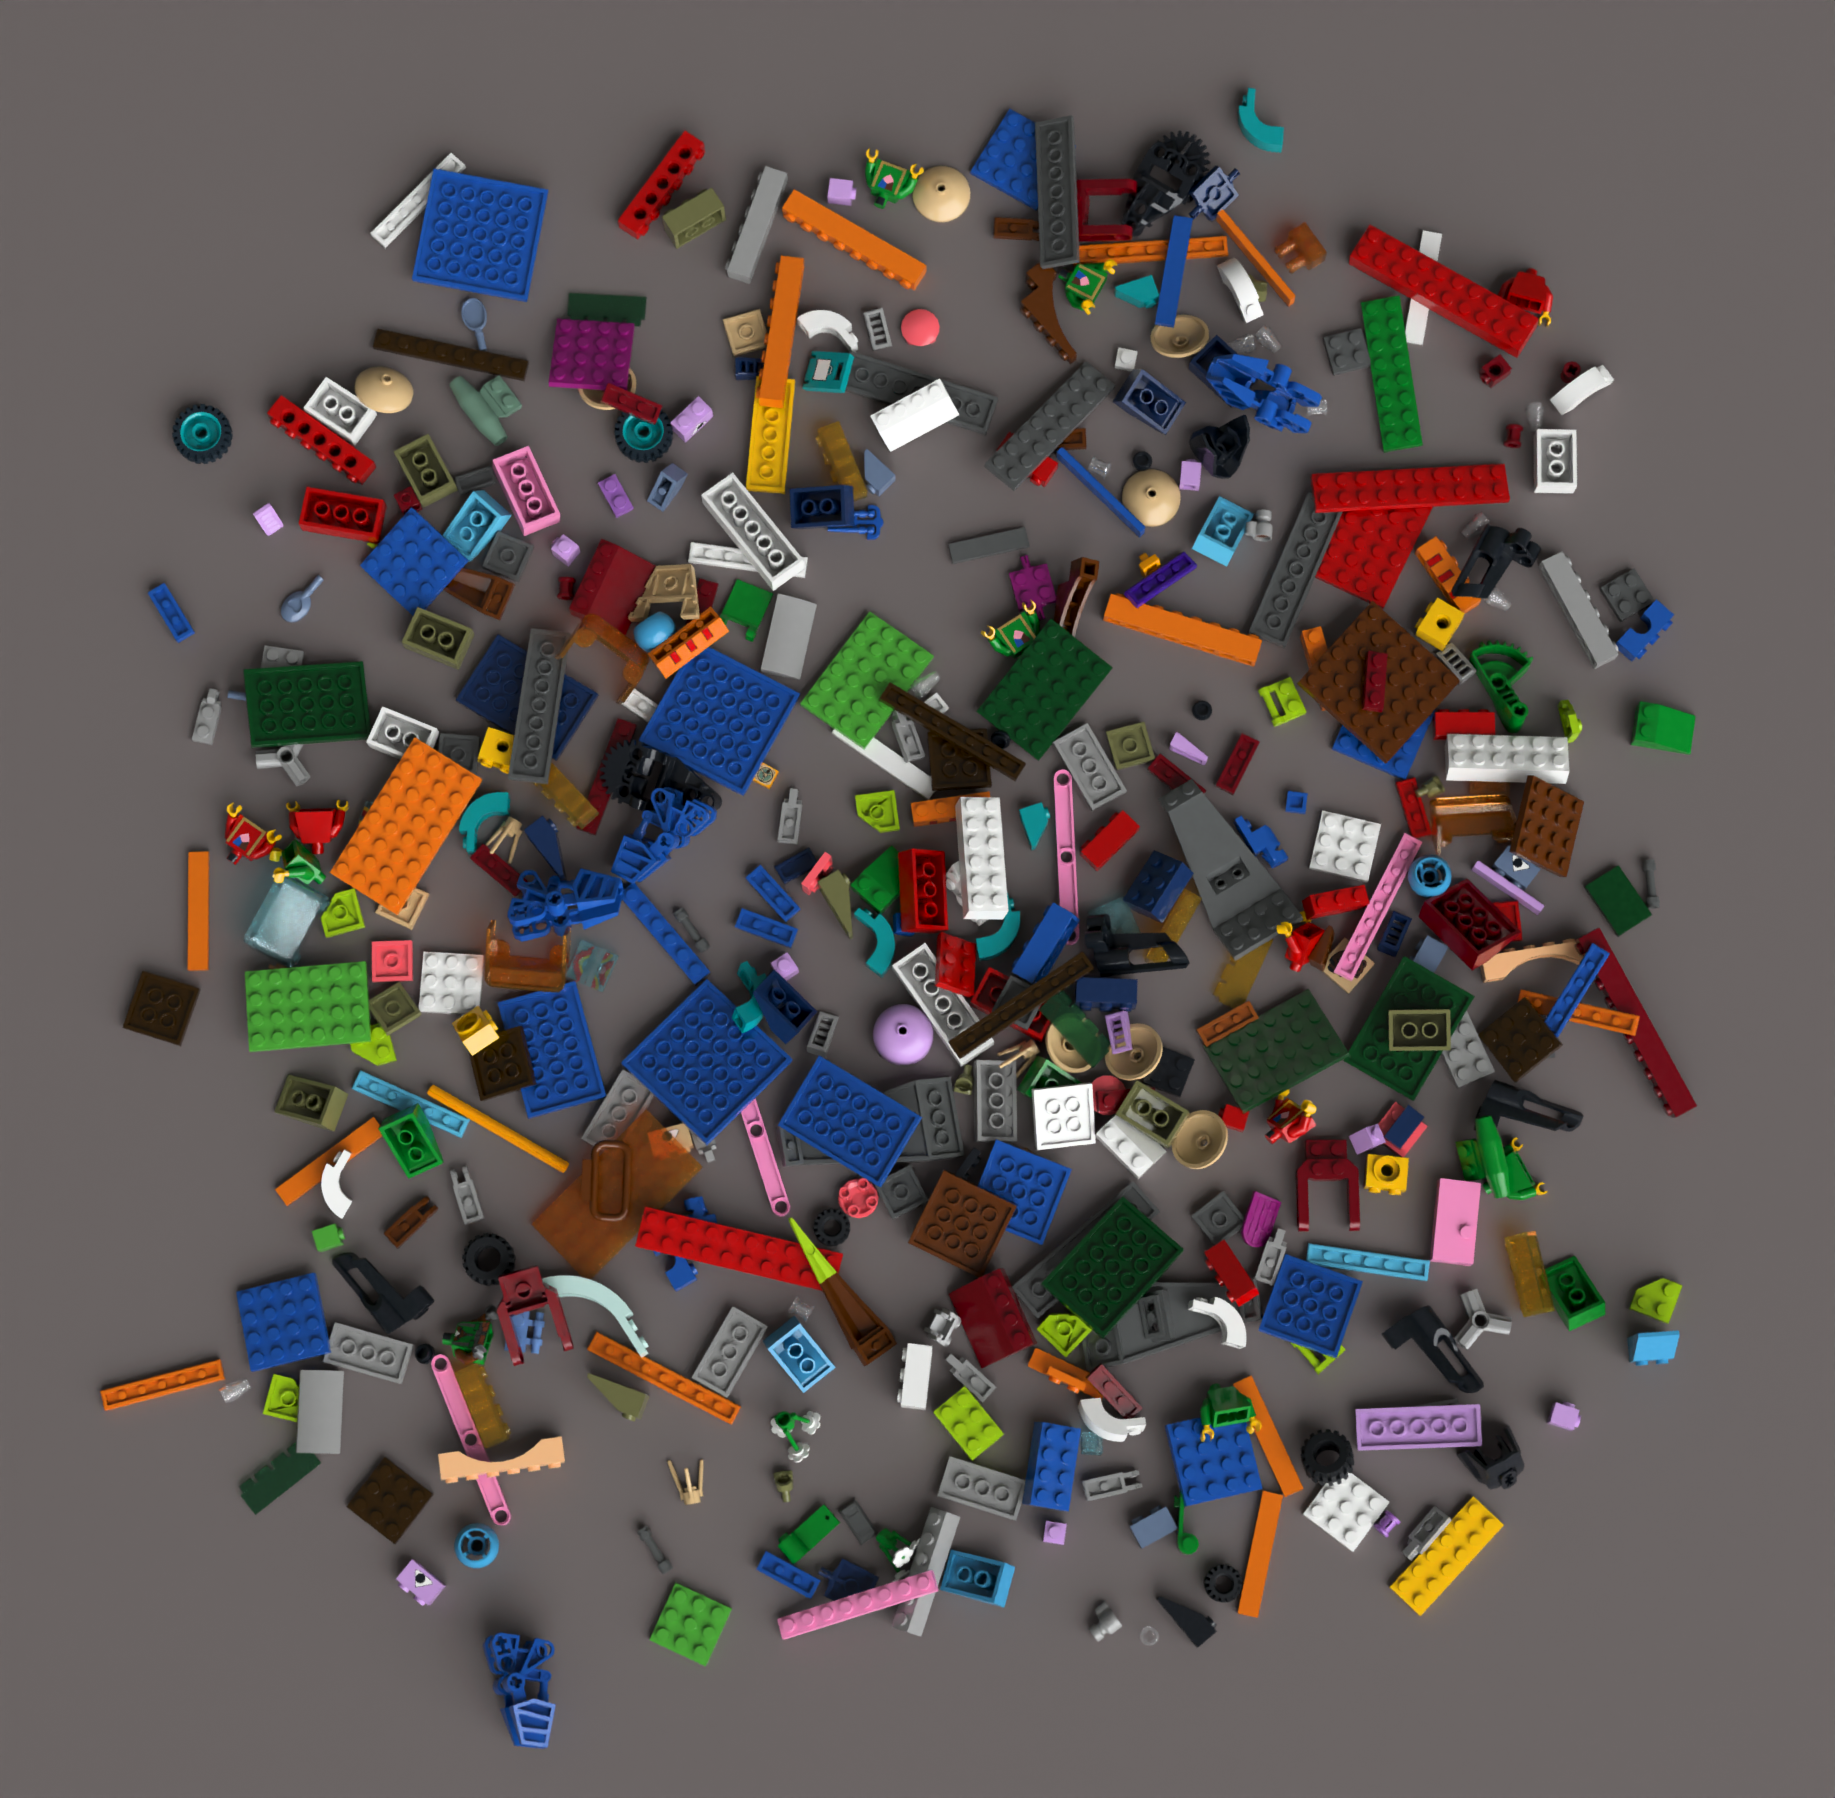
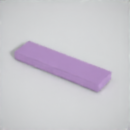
[1471,861,1544,915]

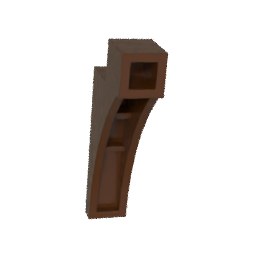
[1020,262,1077,365]
[1054,557,1099,637]

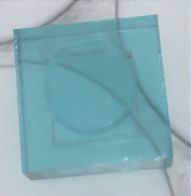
[1080,1432,1103,1456]

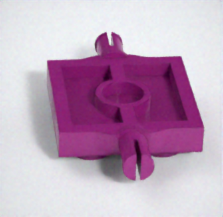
[1009,555,1056,621]

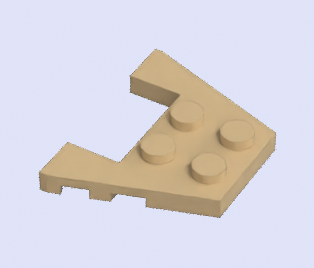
[628,564,700,622]

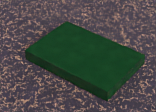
[1584,865,1652,937]

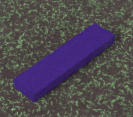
[1124,552,1197,608]

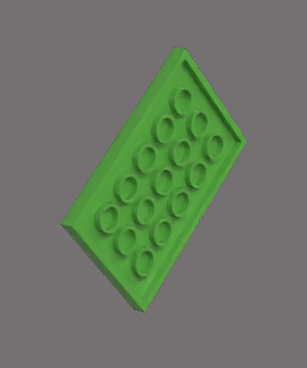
[800,611,934,750]
[245,961,371,1052]

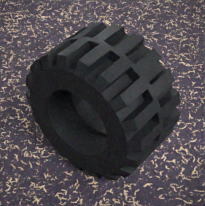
[462,1233,516,1286]
[1301,1429,1354,1486]

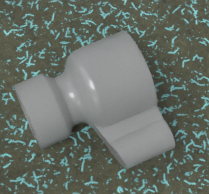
[1245,509,1273,542]
[1088,1602,1122,1642]

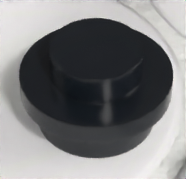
[1133,451,1152,471]
[1192,701,1212,721]
[991,730,1011,749]
[415,1344,435,1364]

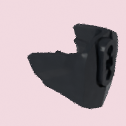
[1189,415,1250,479]
[1457,1425,1524,1490]

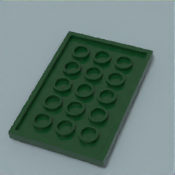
[976,619,1113,761]
[243,661,371,748]
[1343,956,1475,1101]
[1203,989,1349,1114]
[1041,1196,1184,1339]

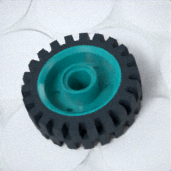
[172,404,233,464]
[615,409,673,463]

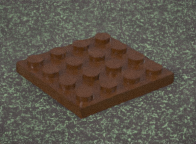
[1509,775,1584,877]
[908,1169,1017,1278]

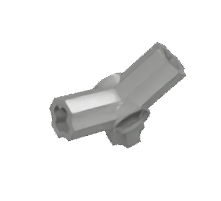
[256,744,311,787]
[1454,1289,1512,1350]

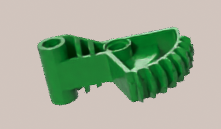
[1469,640,1533,733]

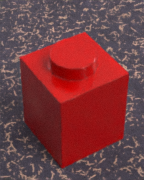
[1218,1104,1250,1133]

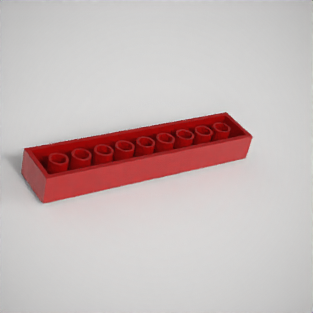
[1349,224,1539,358]

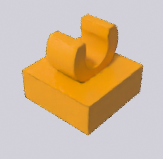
[1139,553,1161,578]

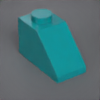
[1114,275,1159,308]
[1019,802,1050,851]

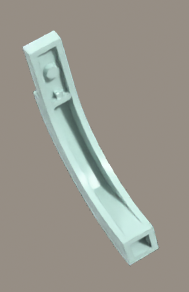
[542,1275,649,1357]

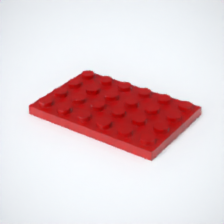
[1315,507,1433,610]

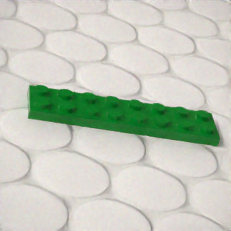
[1361,295,1423,453]

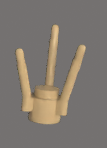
[485,817,523,864]
[997,1039,1040,1079]
[667,1459,704,1505]

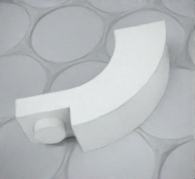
[1217,258,1263,323]
[797,310,858,352]
[1550,365,1614,415]
[321,1149,353,1219]
[1187,1297,1246,1349]
[1078,1398,1146,1442]

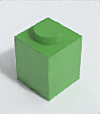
[312,1224,345,1252]

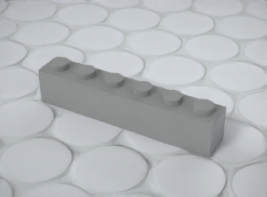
[725,166,788,284]
[1539,551,1619,669]
[891,1507,960,1637]

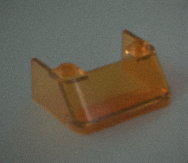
[555,613,650,705]
[1430,795,1517,855]
[485,920,571,993]

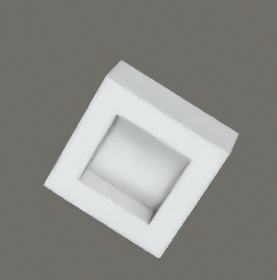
[1115,348,1138,371]
[924,692,949,714]

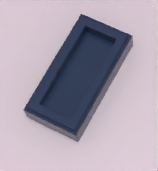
[774,847,817,885]
[1384,1105,1424,1150]

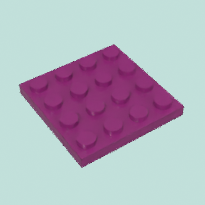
[548,318,635,390]

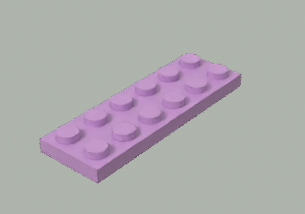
[1355,1404,1482,1451]

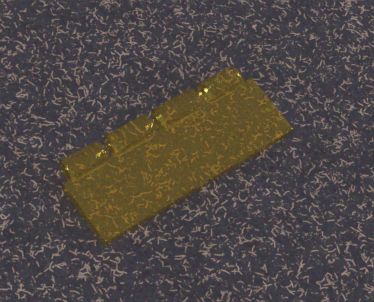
[1213,939,1273,1009]

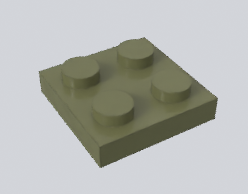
[1106,722,1155,771]
[369,982,421,1036]

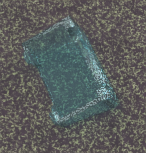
[244,876,330,968]

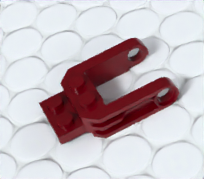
[1076,179,1137,242]
[1296,1140,1360,1232]
[497,1265,574,1366]

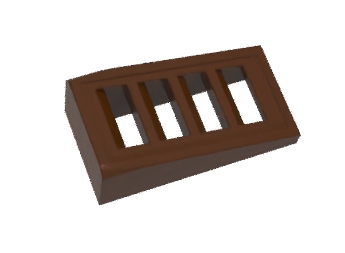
[1308,925,1335,971]

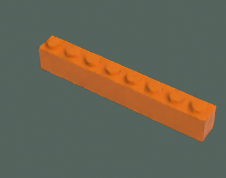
[782,189,927,291]
[756,256,805,408]
[1103,593,1262,667]

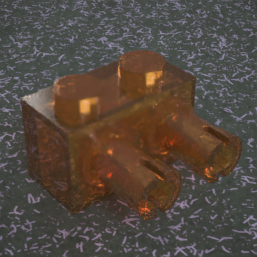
[1274,222,1327,274]

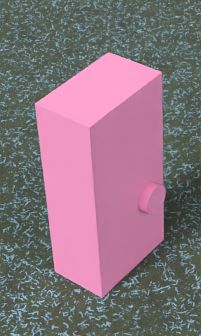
[492,446,560,536]
[1430,1178,1481,1266]

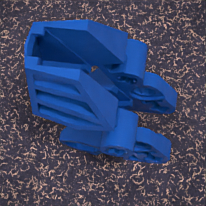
[1206,354,1322,433]
[611,787,717,884]
[508,868,624,942]
[483,1633,556,1749]

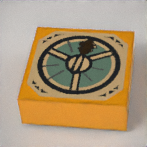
[753,763,779,789]

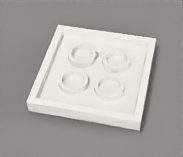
[1309,811,1381,883]
[419,952,484,1015]
[1032,1082,1096,1150]
[1303,1473,1389,1552]

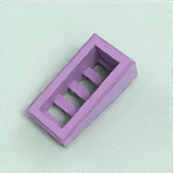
[253,503,283,536]
[1169,732,1208,765]
[1105,1010,1132,1054]

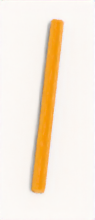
[427,1085,569,1173]

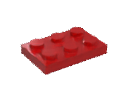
[935,932,976,998]

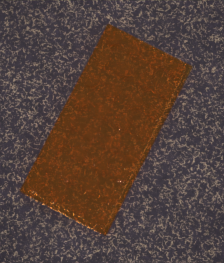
[532,1109,703,1280]

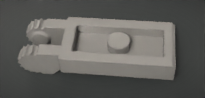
[450,1165,485,1225]
[1082,1470,1142,1502]

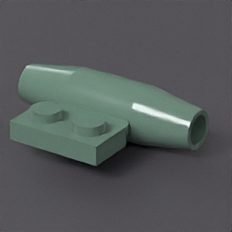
[449,375,522,446]

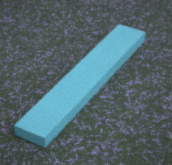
[351,1070,470,1138]
[1306,1243,1430,1281]

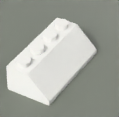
[871,379,959,452]

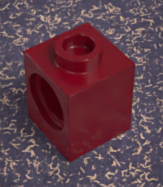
[1479,354,1512,388]
[394,486,423,515]

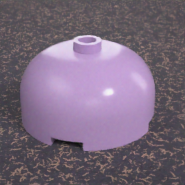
[873,1004,933,1066]

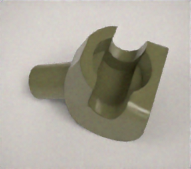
[1248,274,1267,302]
[1415,775,1445,798]
[953,1065,974,1095]
[773,1470,794,1502]

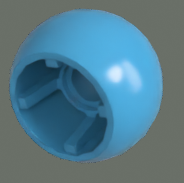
[633,611,676,653]
[1408,854,1452,898]
[454,1523,499,1569]

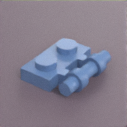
[504,1311,545,1354]

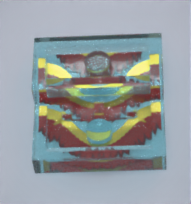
[564,940,619,992]

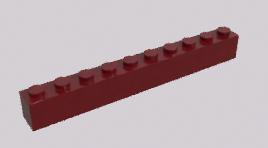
[1575,927,1697,1118]

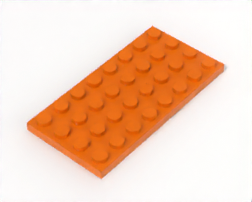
[330,737,483,915]

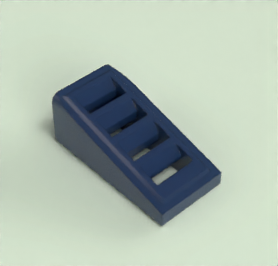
[735,357,764,380]
[1377,911,1412,957]

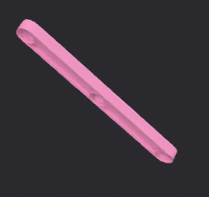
[1053,769,1079,945]
[741,1098,790,1217]
[431,1354,511,1526]

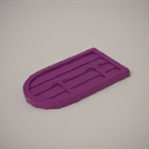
[1241,1191,1281,1248]

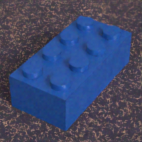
[1012,902,1080,985]
[1022,1422,1081,1511]

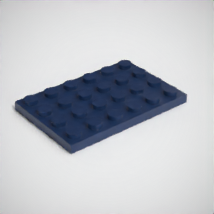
[456,635,599,761]

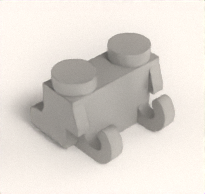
[923,1308,961,1347]

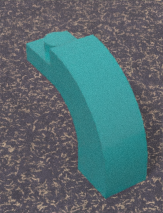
[1238,88,1284,153]
[459,792,510,854]
[976,893,1020,961]
[854,908,895,978]
[732,961,766,1034]

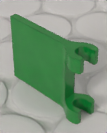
[719,579,773,642]

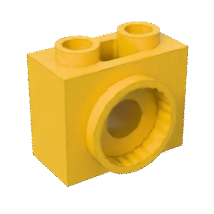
[1415,597,1465,651]
[478,727,514,774]
[452,1005,499,1056]
[1364,1154,1409,1195]

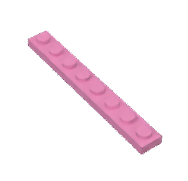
[1334,833,1422,981]
[777,1570,939,1640]

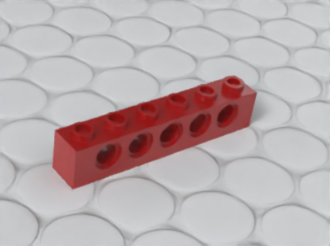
[618,131,705,240]
[267,395,376,485]

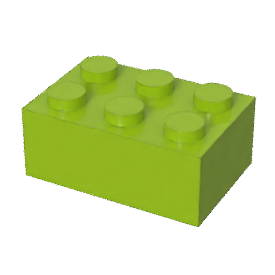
[933,1386,1004,1461]

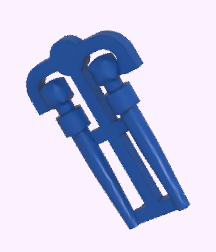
[828,505,884,540]

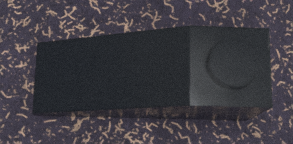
[1156,1596,1217,1648]

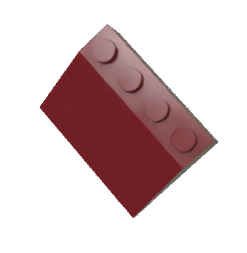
[569,539,656,637]
[1418,879,1521,970]
[949,1268,1037,1369]

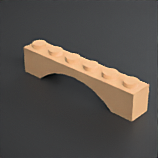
[1480,939,1584,983]
[438,1436,565,1484]

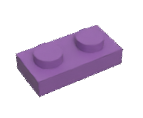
[598,474,634,518]

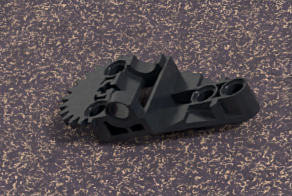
[1121,131,1210,237]
[599,740,722,811]

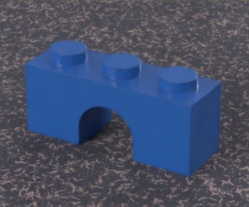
[1616,599,1674,662]
[653,1251,698,1292]

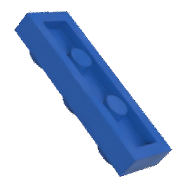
[148,583,195,643]
[746,865,801,923]
[735,908,798,949]
[756,1551,821,1599]

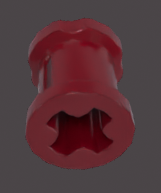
[1560,361,1581,384]
[1504,424,1523,448]
[557,577,576,600]

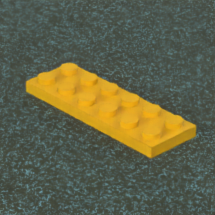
[746,376,795,494]
[1389,1496,1504,1616]

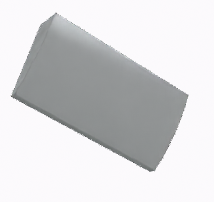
[761,594,817,680]
[973,1060,1017,1142]
[296,1370,344,1454]

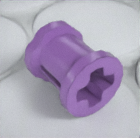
[1373,1510,1401,1538]

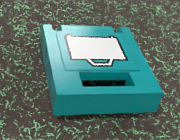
[802,351,854,393]

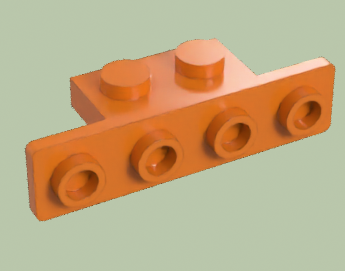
[1028,1348,1103,1400]

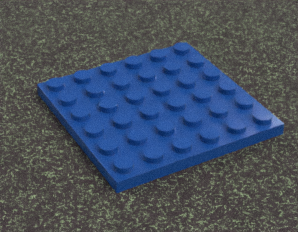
[412,169,548,302]
[638,647,800,796]
[621,979,793,1145]

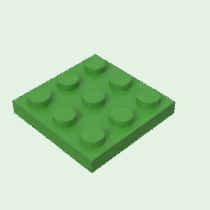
[650,1583,732,1666]

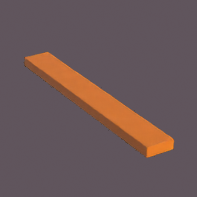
[1073,236,1228,266]
[587,1332,741,1425]

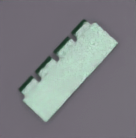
[567,293,647,327]
[1039,990,1111,1068]
[239,1442,321,1515]

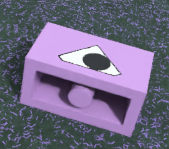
[670,396,713,443]
[396,1559,446,1606]

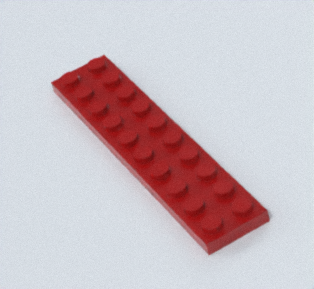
[1310,464,1510,513]
[635,1206,843,1291]

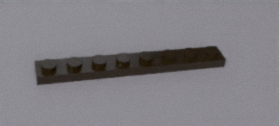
[373,329,529,381]
[879,682,1026,781]
[948,951,1094,1059]

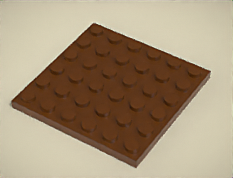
[1297,601,1460,764]

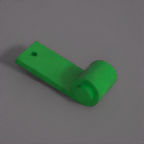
[1174,1492,1199,1555]
[778,1504,841,1565]

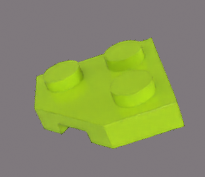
[1557,699,1582,743]
[855,790,900,833]
[321,888,365,938]
[350,1024,397,1066]
[1629,1278,1683,1324]
[1037,1313,1092,1358]
[263,1374,299,1422]

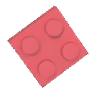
[801,852,833,895]
[372,940,413,982]
[1378,1101,1428,1157]

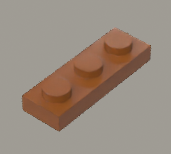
[1196,1001,1259,1047]

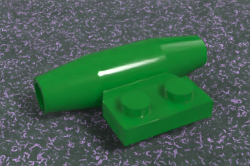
[1455,1115,1511,1199]

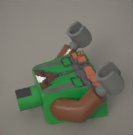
[442,1304,498,1365]

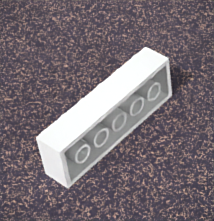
[701,473,805,591]
[1445,734,1569,784]
[955,797,1008,919]
[892,943,994,1067]

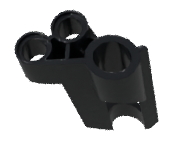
[1451,524,1541,599]
[1085,914,1190,977]
[1474,1080,1583,1132]
[332,1252,435,1334]
[1381,1305,1484,1393]

